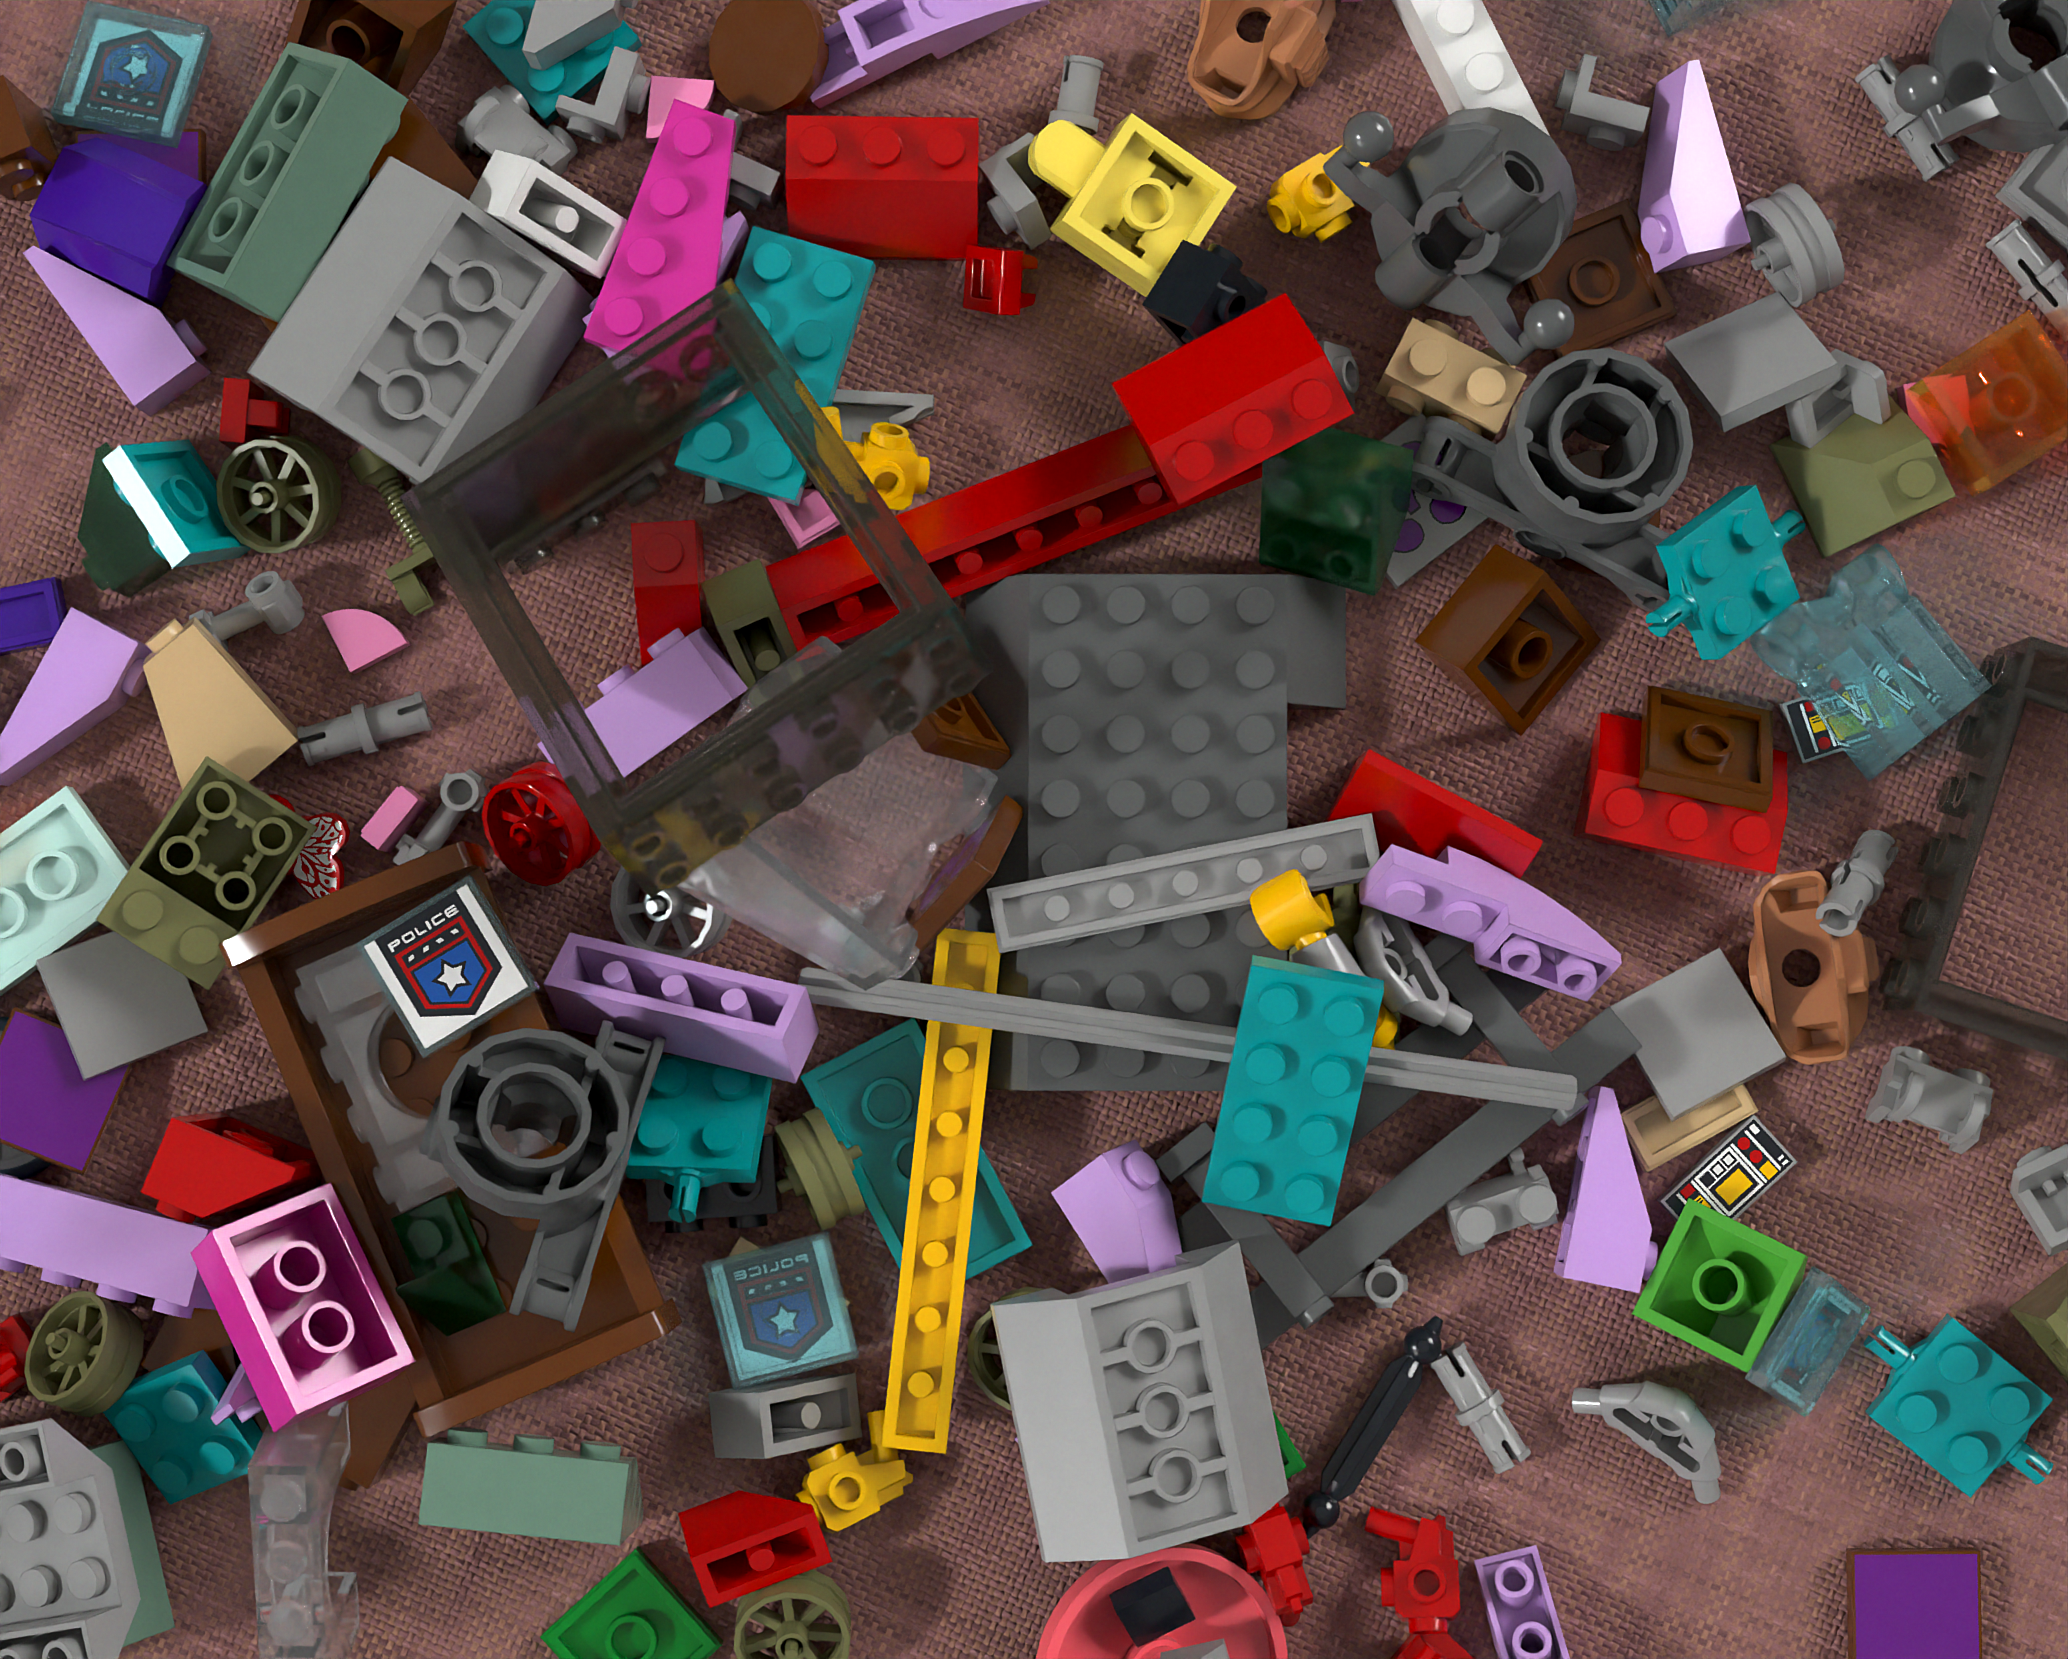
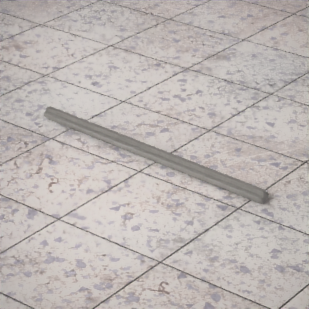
[798,967,1577,1111]

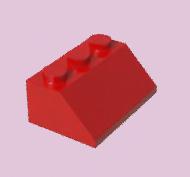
[786,115,980,261]
[1111,292,1354,505]
[1573,712,1788,877]
[1323,749,1543,879]
[141,1112,323,1223]

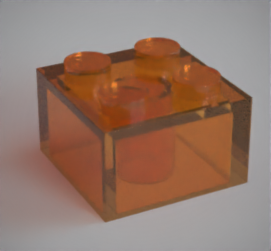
[1906,309,2068,498]

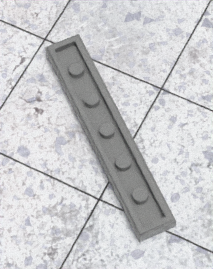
[987,813,1380,954]

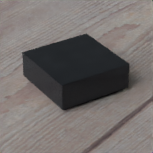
[1109,1566,1196,1648]

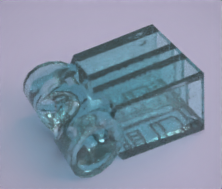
[1749,543,1992,782]

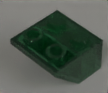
[1259,427,1414,596]

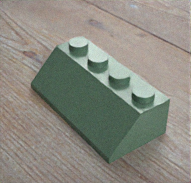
[165,42,409,323]

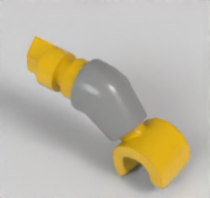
[1249,869,1398,1050]

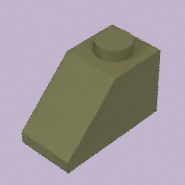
[701,559,817,719]

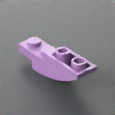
[810,0,1050,109]
[1359,844,1622,1002]

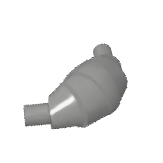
[1353,905,1473,1036]
[1572,1380,1722,1504]

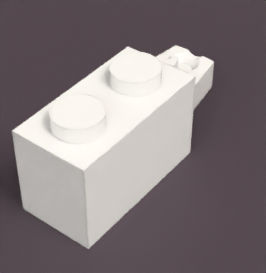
[469,149,628,279]

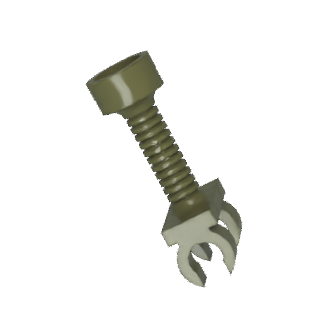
[347,448,490,616]

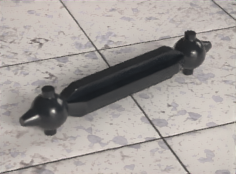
[1301,1315,1443,1540]

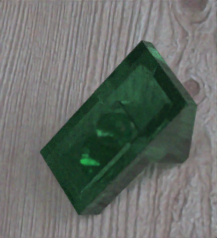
[391,1191,507,1336]

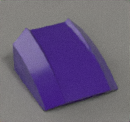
[29,137,208,308]

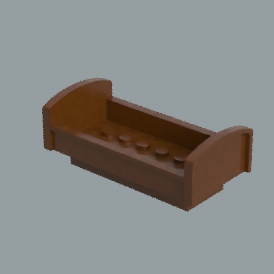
[218,841,682,1439]

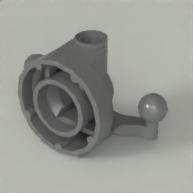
[1894,0,2068,153]
[1323,107,1578,366]

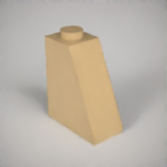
[143,616,298,790]

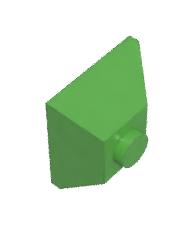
[1632,1198,1808,1374]

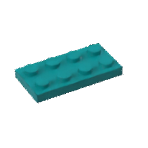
[674,226,876,506]
[1202,955,1384,1226]
[800,1018,1033,1281]

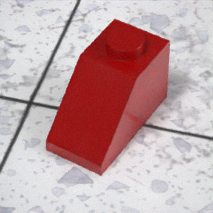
[678,1490,833,1608]

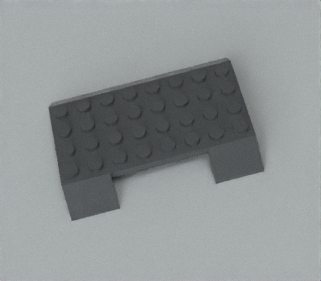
[965,574,1346,1091]

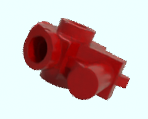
[1235,1502,1313,1627]
[1364,1506,1460,1635]

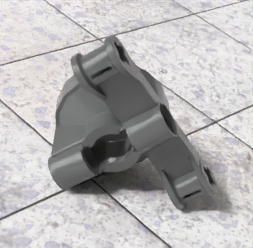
[1399,348,1694,612]
[419,1020,666,1333]

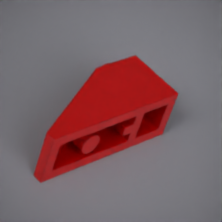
[631,520,711,719]

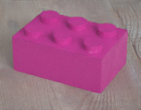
[190,1182,415,1433]

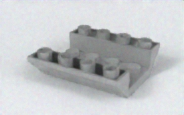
[247,156,594,516]
[990,1240,1289,1563]
[0,1418,141,1659]

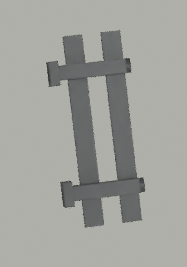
[1155,932,1642,1352]

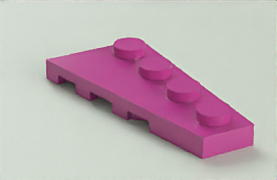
[583,98,737,386]

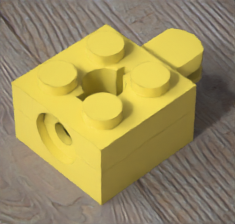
[1028,113,1237,297]

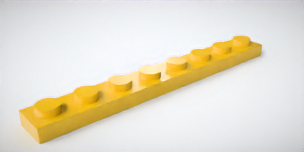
[881,928,1001,1454]

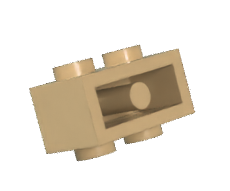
[1374,318,1527,442]

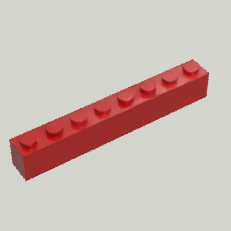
[765,424,1277,658]

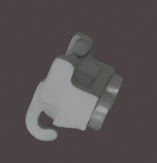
[454,85,578,176]
[1865,1046,1994,1154]
[1443,1146,1559,1256]

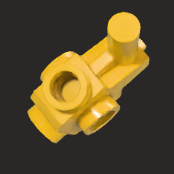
[1267,145,1370,243]
[811,406,930,510]
[794,1410,913,1534]

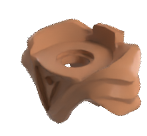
[1187,0,1336,120]
[1748,870,1880,1065]

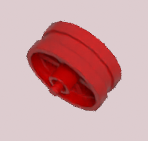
[482,761,604,886]

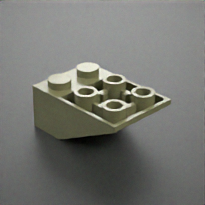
[95,756,317,990]

